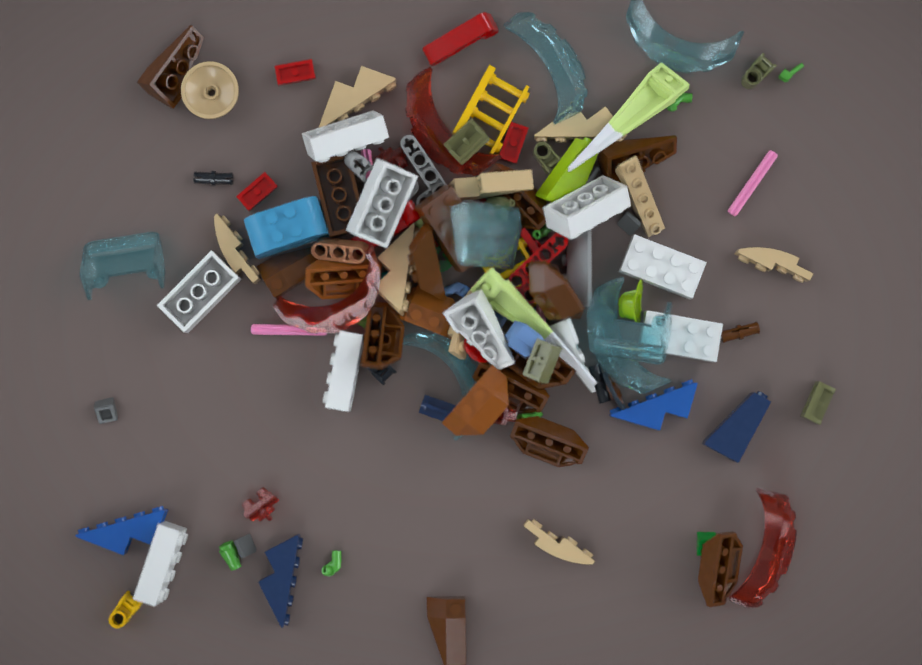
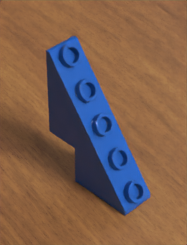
[609,379,698,430]
[75,506,169,555]

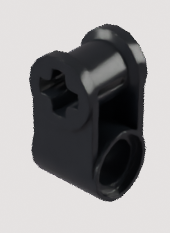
[366,365,397,386]

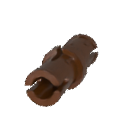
[721,322,760,343]

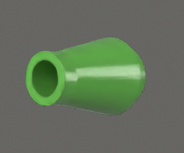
[219,540,241,571]

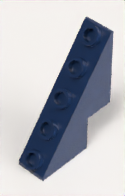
[258,534,303,628]

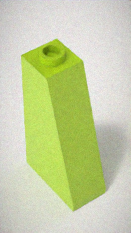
[535,137,599,203]

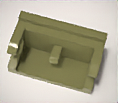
[444,118,490,165]
[523,338,562,384]
[800,381,836,425]

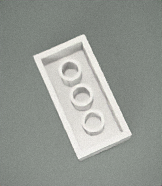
[301,110,389,163]
[346,159,418,248]
[543,175,631,239]
[619,234,707,300]
[157,250,242,333]
[638,310,723,362]
[323,331,364,412]
[133,521,188,606]

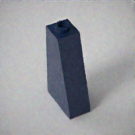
[702,391,771,463]

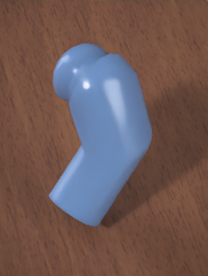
[444,282,470,298]

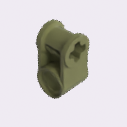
[741,53,777,89]
[533,142,561,176]

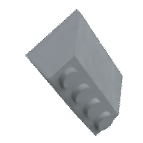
[562,230,592,309]

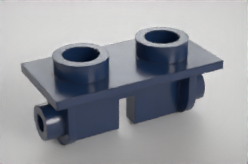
[419,395,456,421]

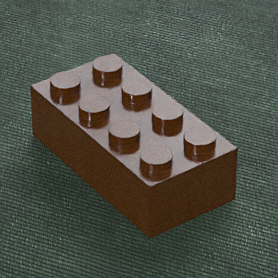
[311,155,360,238]
[414,185,493,273]

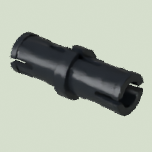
[194,171,234,186]
[588,364,611,404]

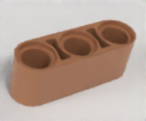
[311,237,370,264]

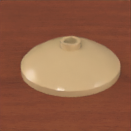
[181,61,239,119]

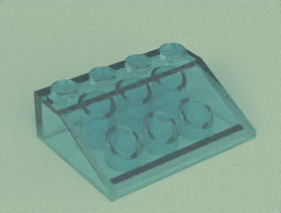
[450,201,522,270]

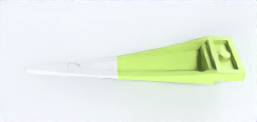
[568,62,690,172]
[470,267,597,386]

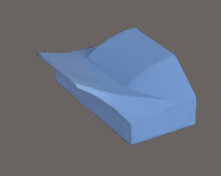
[504,320,545,358]

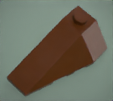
[137,25,204,109]
[598,135,677,183]
[256,245,325,299]

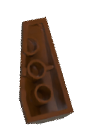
[427,596,466,665]

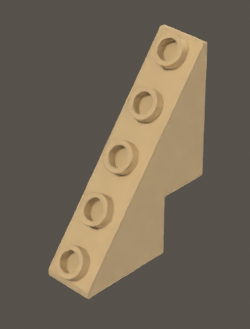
[319,66,397,127]
[534,105,627,143]
[615,156,665,238]
[448,170,534,202]
[374,223,420,316]

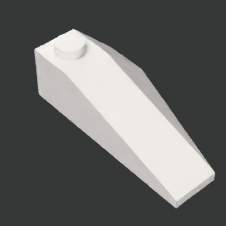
[443,289,515,370]
[549,318,596,393]

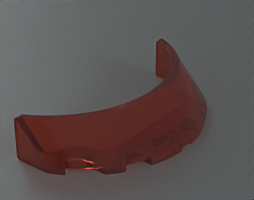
[405,67,502,176]
[273,245,380,334]
[729,488,797,608]

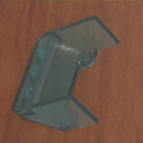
[79,232,166,300]
[587,291,672,364]

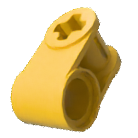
[109,590,143,628]

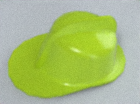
[618,279,643,325]

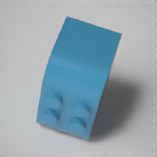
[243,196,330,259]

